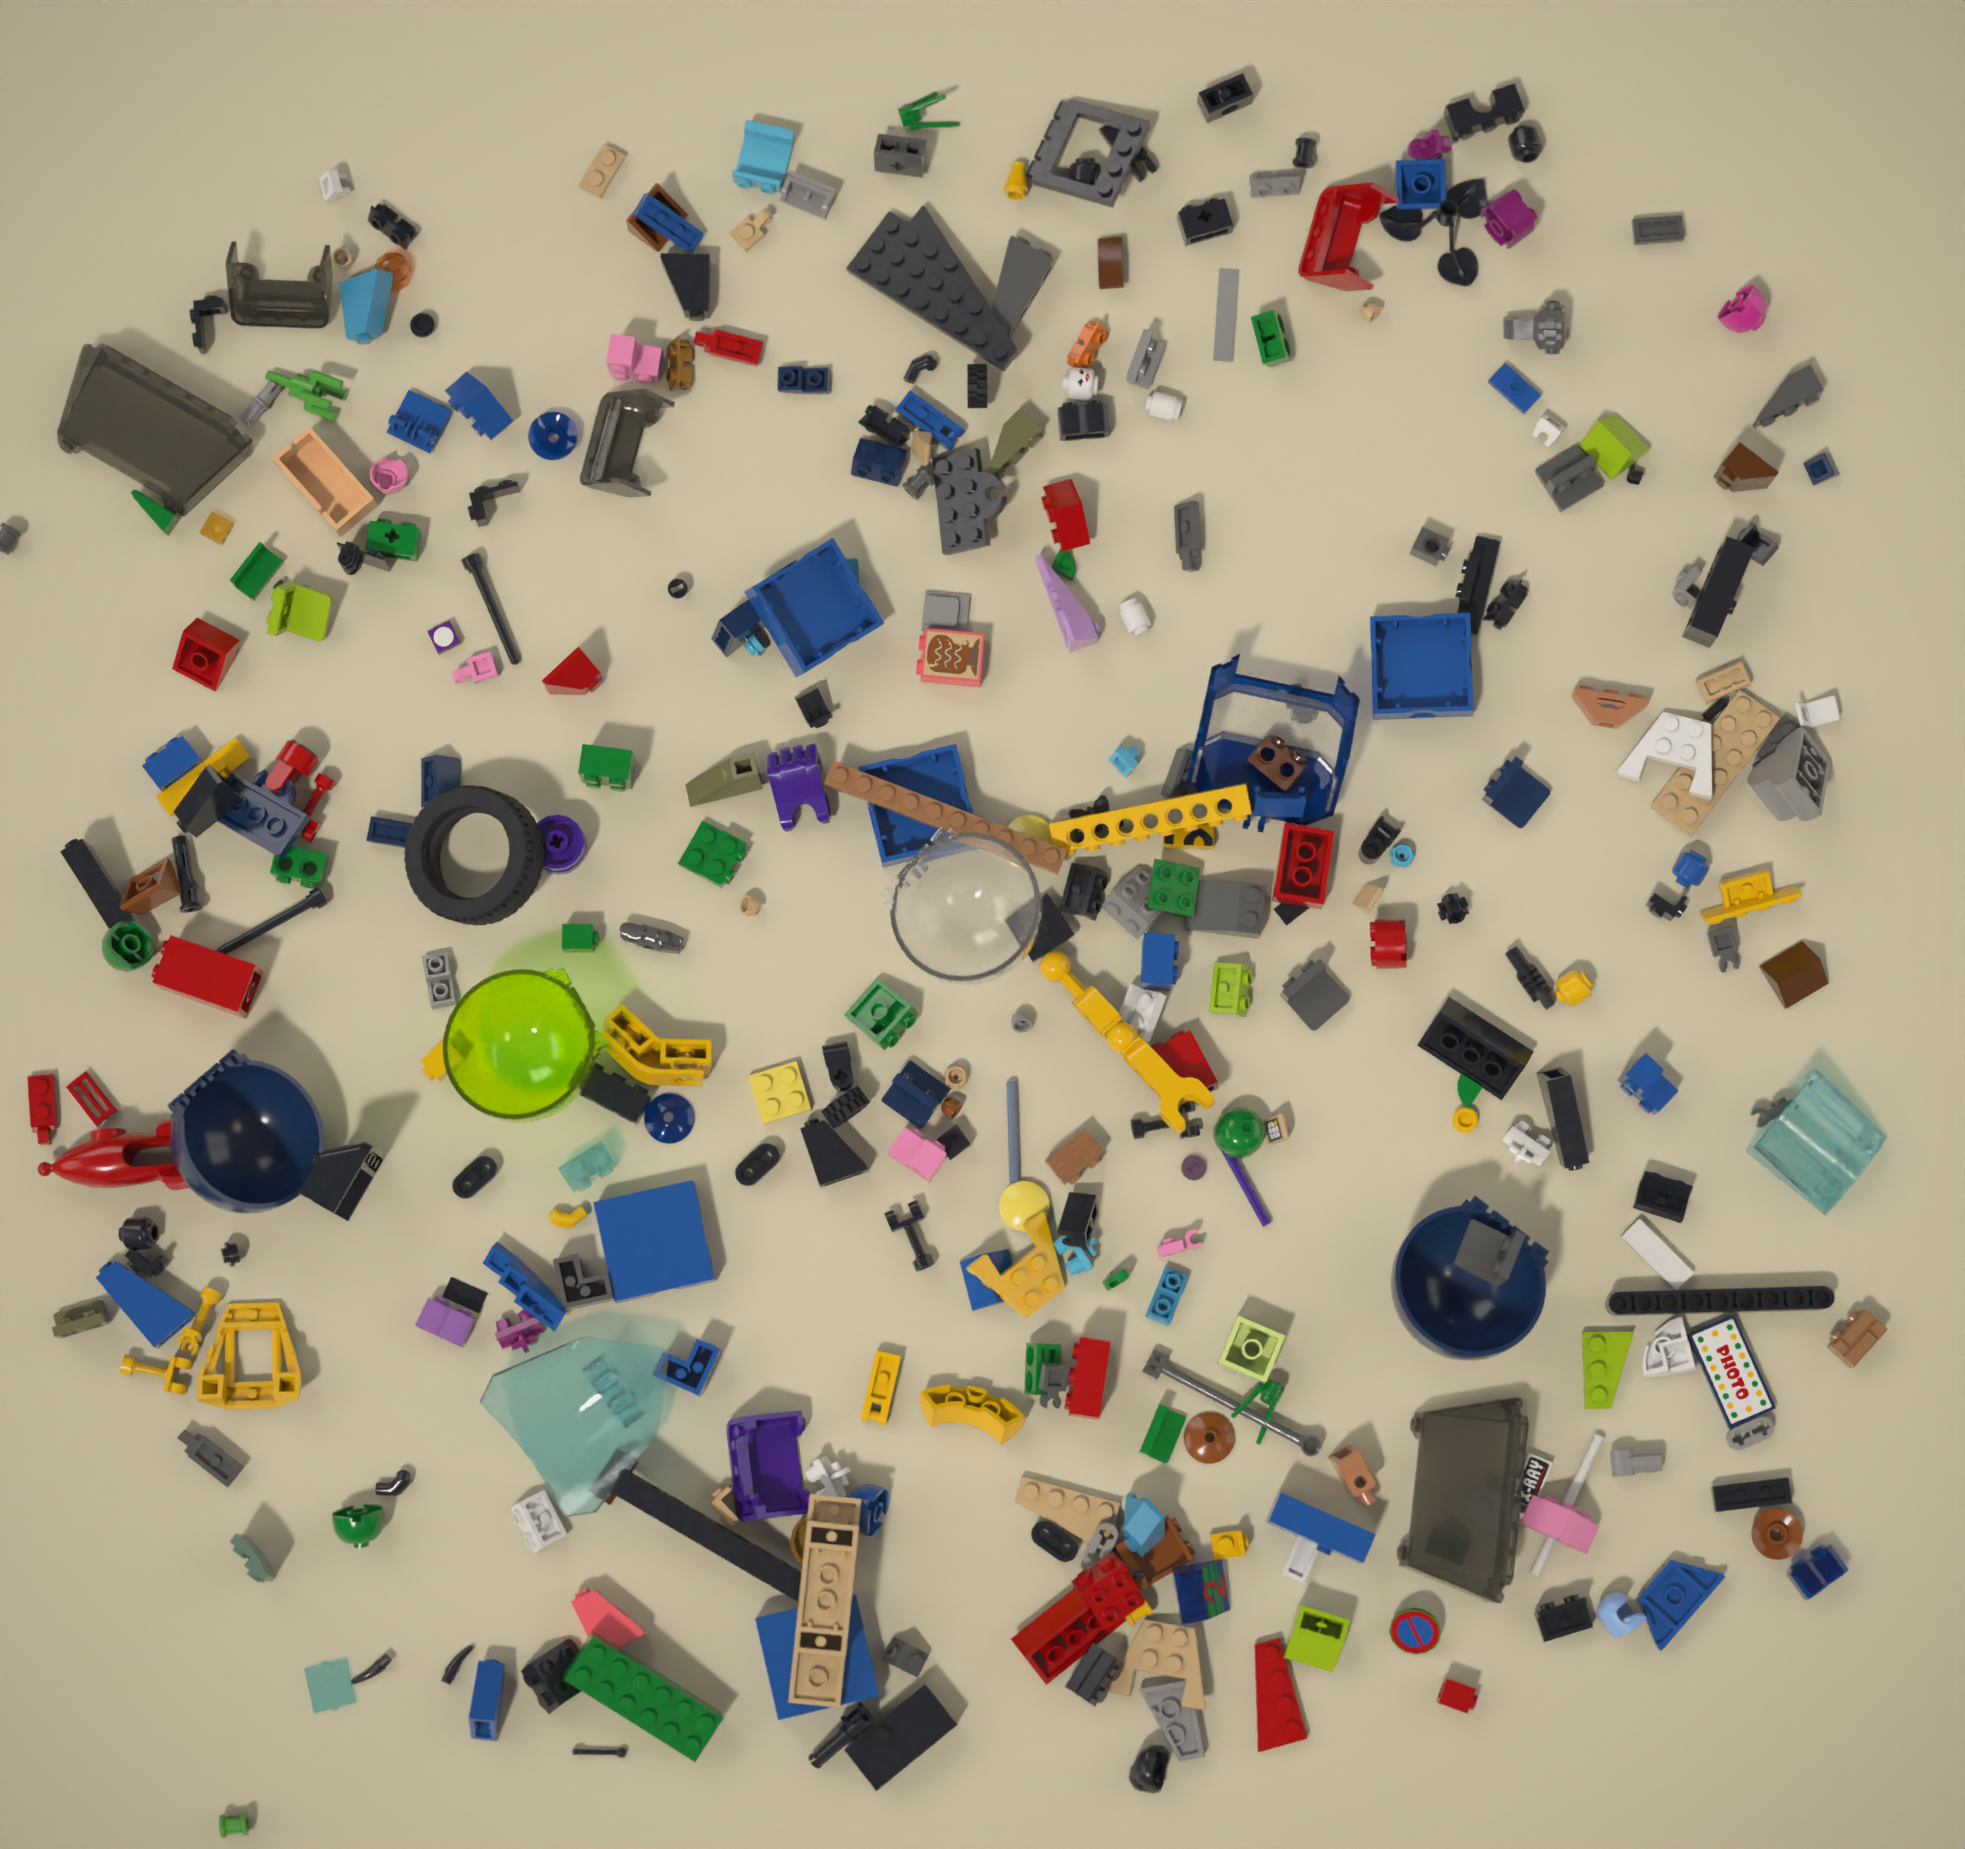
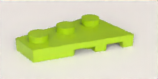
[1582,1331,1634,1409]

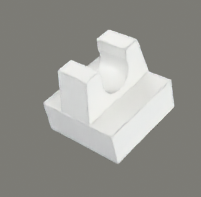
[319,169,351,202]
[1533,413,1566,447]

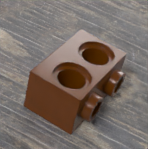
[1247,734,1309,792]

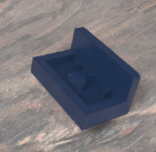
[851,438,908,487]

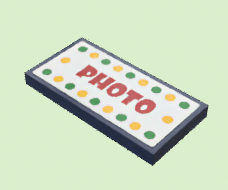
[1687,1314,1776,1429]

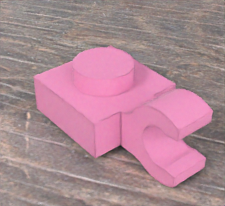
[452,651,498,684]
[1157,1229,1202,1258]

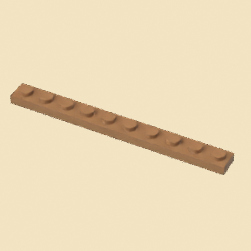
[824,761,1067,875]

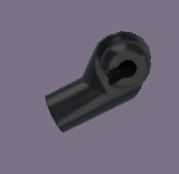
[903,354,937,384]

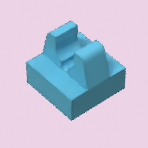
[1109,745,1141,778]

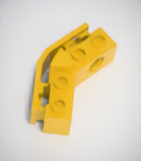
[599,1004,711,1086]

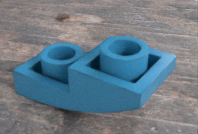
[1145,1266,1189,1326]

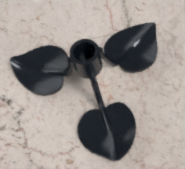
[1379,179,1486,287]

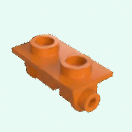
[1067,320,1108,368]

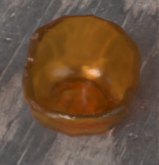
[374,252,411,292]

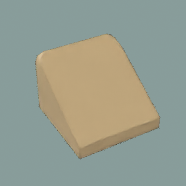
[912,431,932,466]
[1353,884,1383,914]

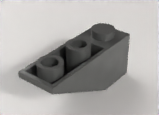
[1753,365,1824,428]

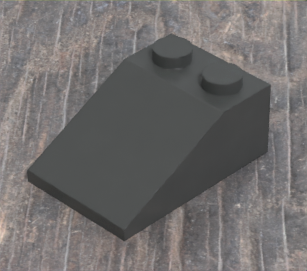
[1184,880,1266,939]

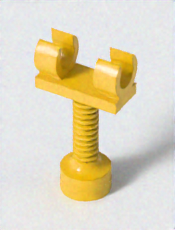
[178,1287,222,1356]
[120,1354,193,1395]

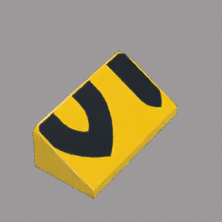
[1163,824,1214,850]

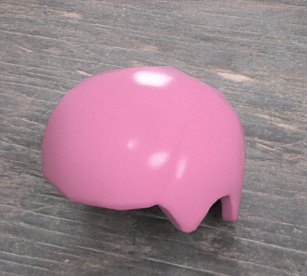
[369,457,408,495]

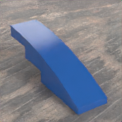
[483,1241,567,1331]

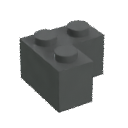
[553,1254,614,1311]

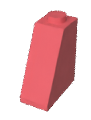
[571,1588,646,1648]

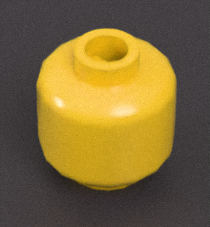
[1555,969,1594,1007]

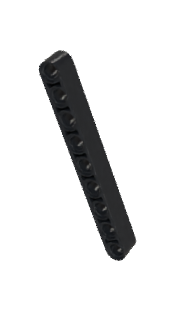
[1605,1286,1835,1316]
[609,1468,802,1603]

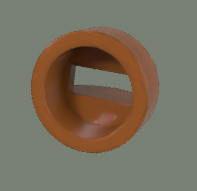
[941,1097,963,1120]

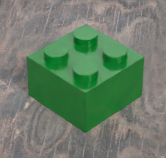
[578,744,636,792]

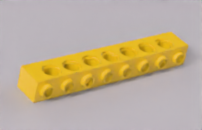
[1049,783,1253,856]

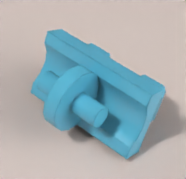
[1053,1236,1098,1276]

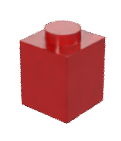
[1436,1678,1478,1714]

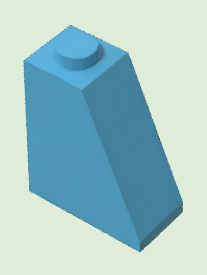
[339,269,393,345]

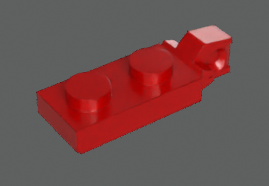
[693,329,763,367]
[27,1074,58,1145]

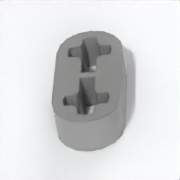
[1726,1417,1774,1450]
[1083,1522,1118,1568]

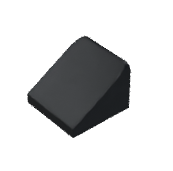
[936,1124,971,1160]

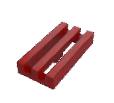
[66,1071,118,1127]

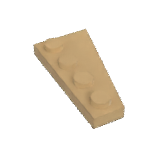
[1015,1476,1120,1550]

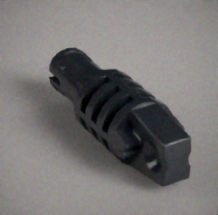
[1505,946,1555,1010]

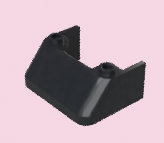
[298,1141,385,1221]

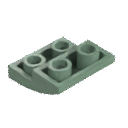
[230,1534,275,1583]

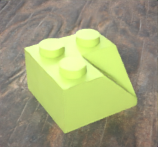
[1217,1315,1285,1383]

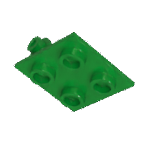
[1147,859,1200,917]

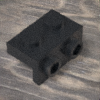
[1633,1171,1693,1223]
[1534,1594,1593,1642]

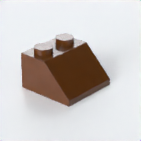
[1713,442,1779,492]

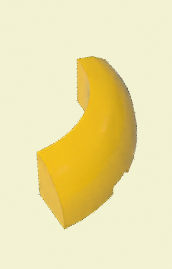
[920,1384,1026,1445]

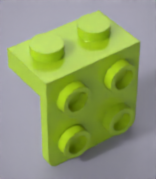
[266,581,333,642]

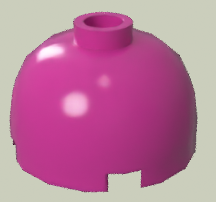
[1717,284,1767,333]

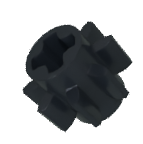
[1437,893,1469,924]

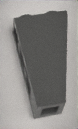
[992,235,1054,338]

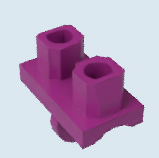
[1407,129,1452,160]
[494,1310,545,1353]

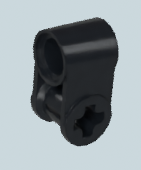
[1358,816,1402,865]
[822,1041,854,1091]

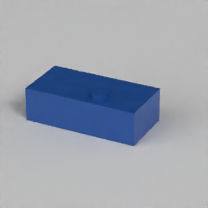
[1265,1493,1376,1564]

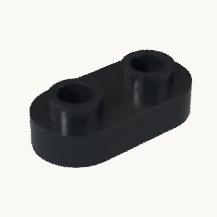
[735,1143,780,1187]
[452,1156,498,1199]
[1031,1521,1078,1562]

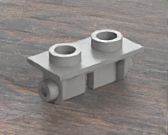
[1249,170,1300,198]

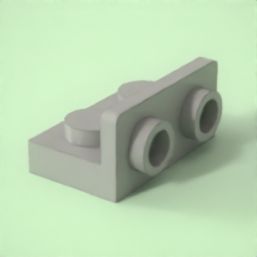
[1126,329,1165,389]

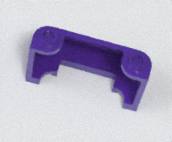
[726,1410,812,1522]

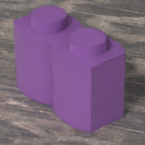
[415,1296,476,1348]

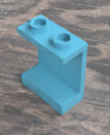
[732,120,795,194]

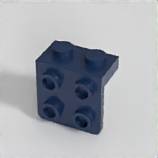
[1482,756,1550,829]

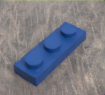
[632,193,704,254]

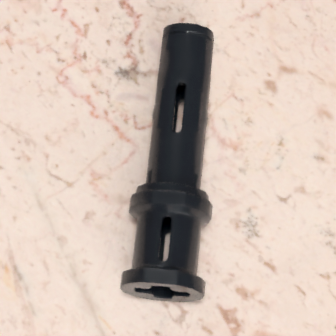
[171,836,202,913]

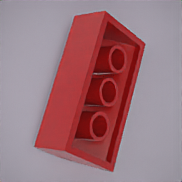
[1011,1588,1127,1685]

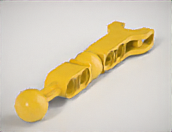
[1039,951,1215,1134]

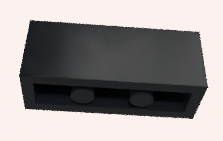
[569,1060,652,1126]

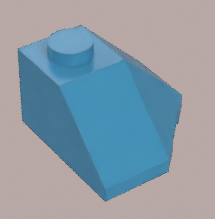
[1124,1492,1165,1557]

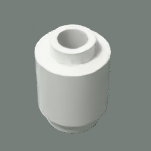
[1144,391,1182,421]
[1119,598,1151,637]

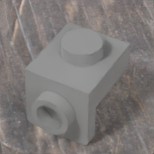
[1671,566,1702,609]

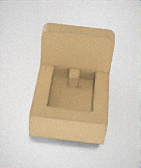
[710,1486,739,1526]

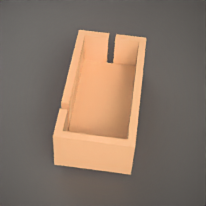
[272,426,378,538]

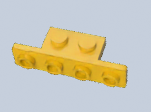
[156,738,251,816]
[1700,869,1802,924]

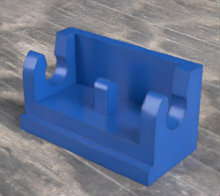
[1251,786,1306,817]

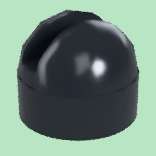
[668,579,688,599]

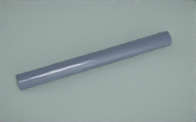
[1006,1081,1019,1183]

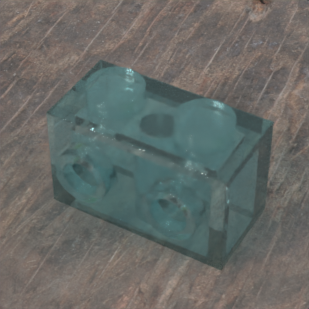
[558,1141,617,1192]

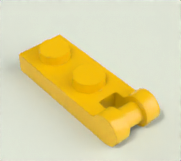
[860,1350,901,1426]

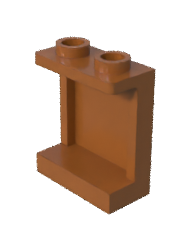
[1114,1515,1195,1591]

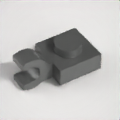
[1750,1097,1798,1128]

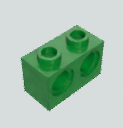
[1251,310,1293,367]
[270,847,329,889]
[1024,1343,1061,1396]

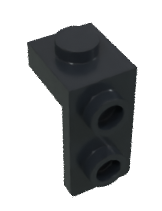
[190,295,227,354]
[468,480,520,527]

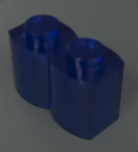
[1786,1543,1849,1600]

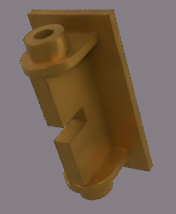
[666,336,692,391]

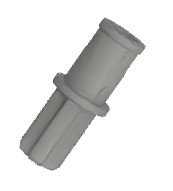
[240,381,281,426]

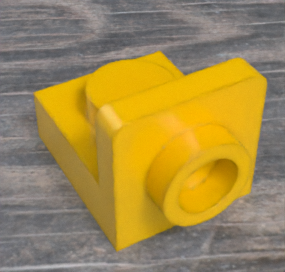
[1210,1530,1249,1560]

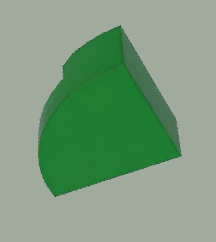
[1051,548,1075,580]
[1457,1074,1483,1108]
[1102,1268,1129,1291]

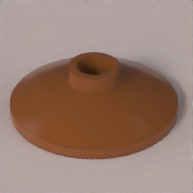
[1184,1412,1235,1464]
[1751,1508,1803,1560]

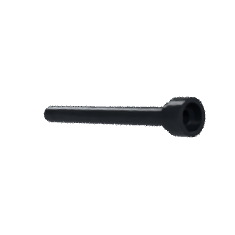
[461,553,520,665]
[216,887,328,954]

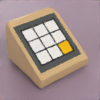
[1263,1114,1289,1145]

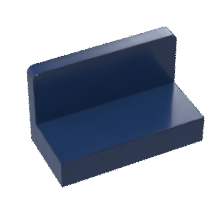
[421,755,460,808]

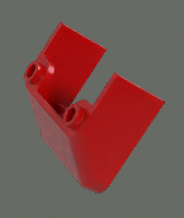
[1298,182,1399,291]

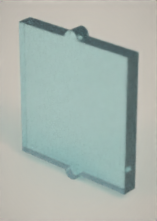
[304,1658,356,1713]

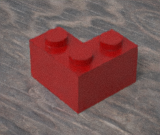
[1041,479,1091,552]

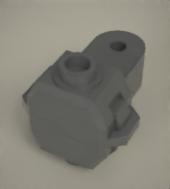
[1503,300,1566,354]

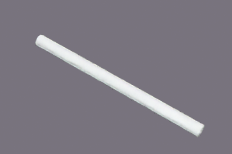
[1530,1434,1604,1577]

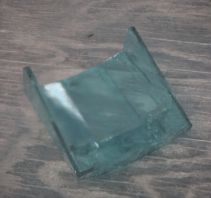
[1746,1068,1887,1215]

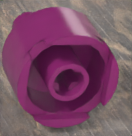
[1480,189,1538,249]

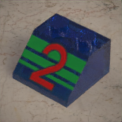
[1171,1559,1230,1625]

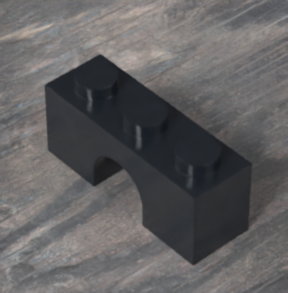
[1443,83,1524,140]

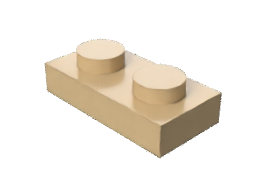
[579,144,625,199]

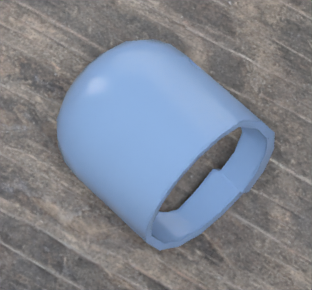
[1596,1592,1647,1639]

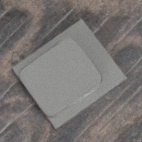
[921,591,970,632]

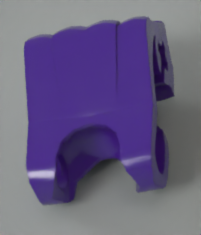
[767,744,831,832]

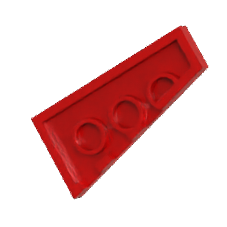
[1254,1638,1308,1752]

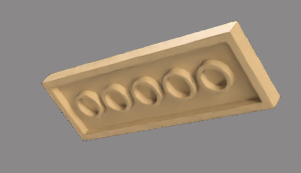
[1651,690,1780,837]

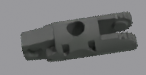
[620,922,684,954]

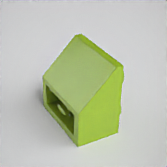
[1283,1605,1350,1673]

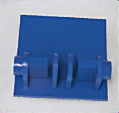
[386,390,453,454]

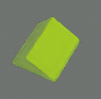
[1579,415,1650,481]

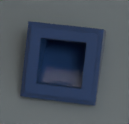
[1803,452,1840,485]

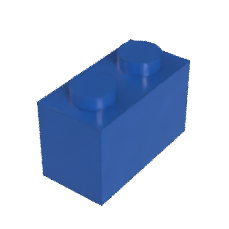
[142,736,203,792]

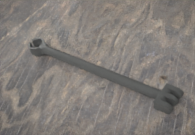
[1142,1349,1321,1457]

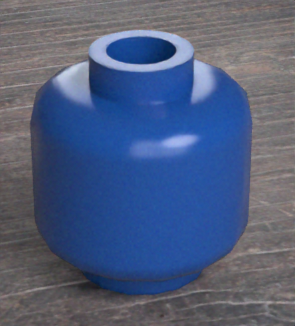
[1672,849,1710,888]

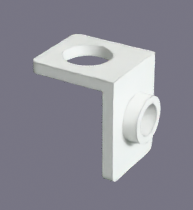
[1795,696,1840,728]

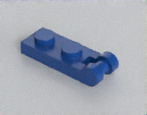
[895,390,965,451]

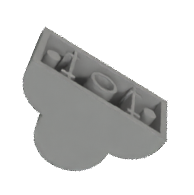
[1747,726,1831,821]

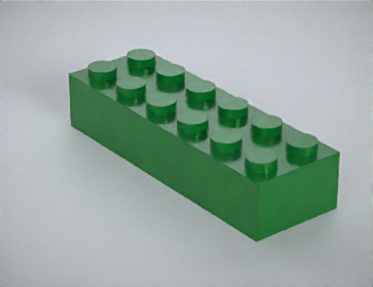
[564,1631,723,1762]

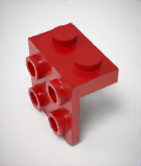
[1071,1552,1145,1630]

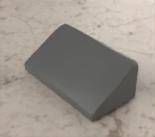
[1161,749,1206,798]

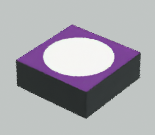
[427,621,461,655]

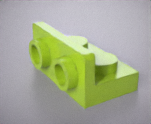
[1209,963,1253,1017]

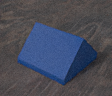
[1394,159,1446,210]
[960,1249,1013,1311]

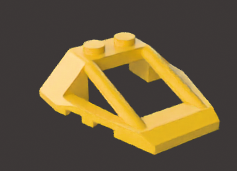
[197,1302,301,1410]

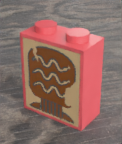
[916,628,985,687]

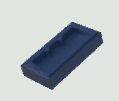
[366,816,412,848]

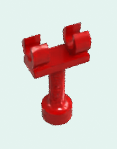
[302,773,336,843]

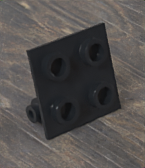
[337,541,390,575]

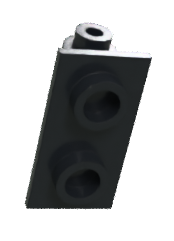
[368,203,418,250]
[858,405,911,449]
[1483,580,1528,630]

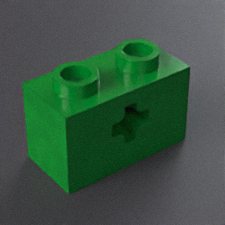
[365,518,422,562]

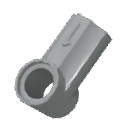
[1610,1449,1663,1477]

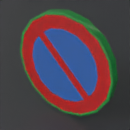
[1389,1607,1441,1654]

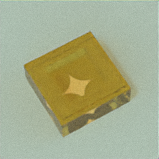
[199,512,234,546]

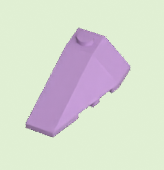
[1035,554,1100,653]

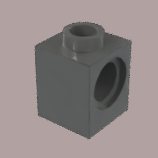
[1410,526,1450,566]

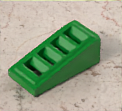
[131,489,179,536]

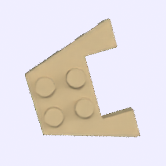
[1107,1620,1206,1711]

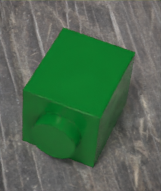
[562,924,599,953]

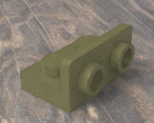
[52,1300,109,1339]

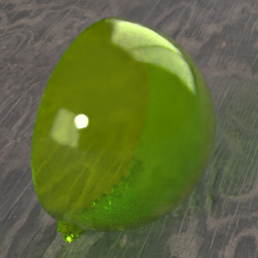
[443,968,607,1123]

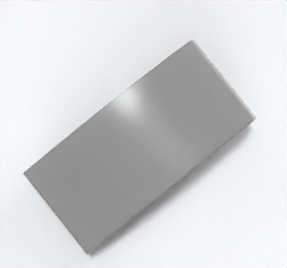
[422,952,457,1009]

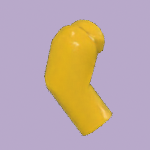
[549,1206,588,1229]

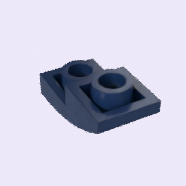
[777,366,831,394]

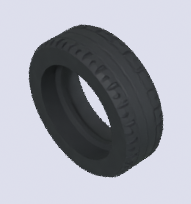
[404,785,544,926]

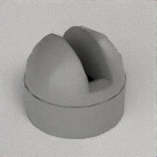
[1011,1010,1032,1033]

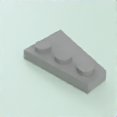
[1139,1680,1205,1762]

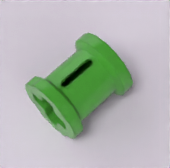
[219,1812,249,1838]

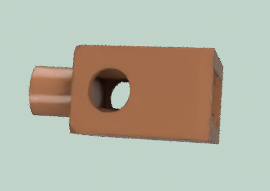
[1328,1445,1377,1507]

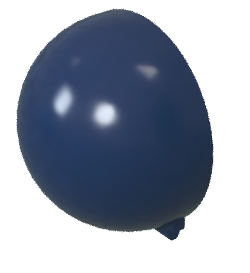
[168,1049,324,1214]
[1391,1196,1549,1361]

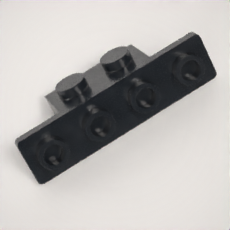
[1455,536,1500,635]

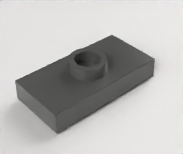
[1632,215,1684,245]

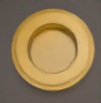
[1452,1107,1478,1133]

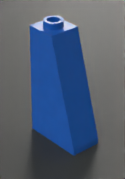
[96,1261,197,1349]

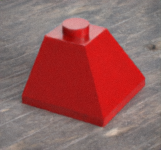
[542,647,603,695]

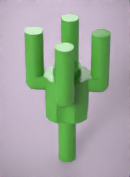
[265,370,348,422]

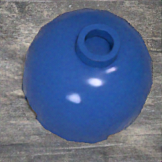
[846,1484,889,1537]

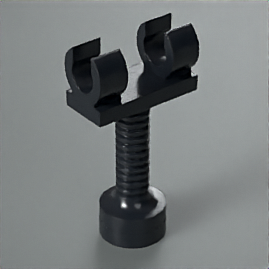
[1130,1101,1200,1140]
[884,1200,935,1272]

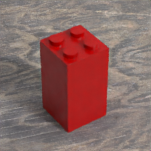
[151,935,264,1019]

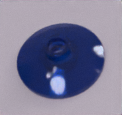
[528,412,578,460]
[644,1093,695,1144]

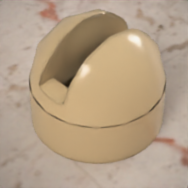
[332,248,353,268]
[1360,301,1382,323]
[740,895,761,916]

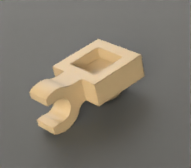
[729,209,772,252]

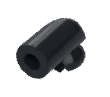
[376,1470,411,1496]

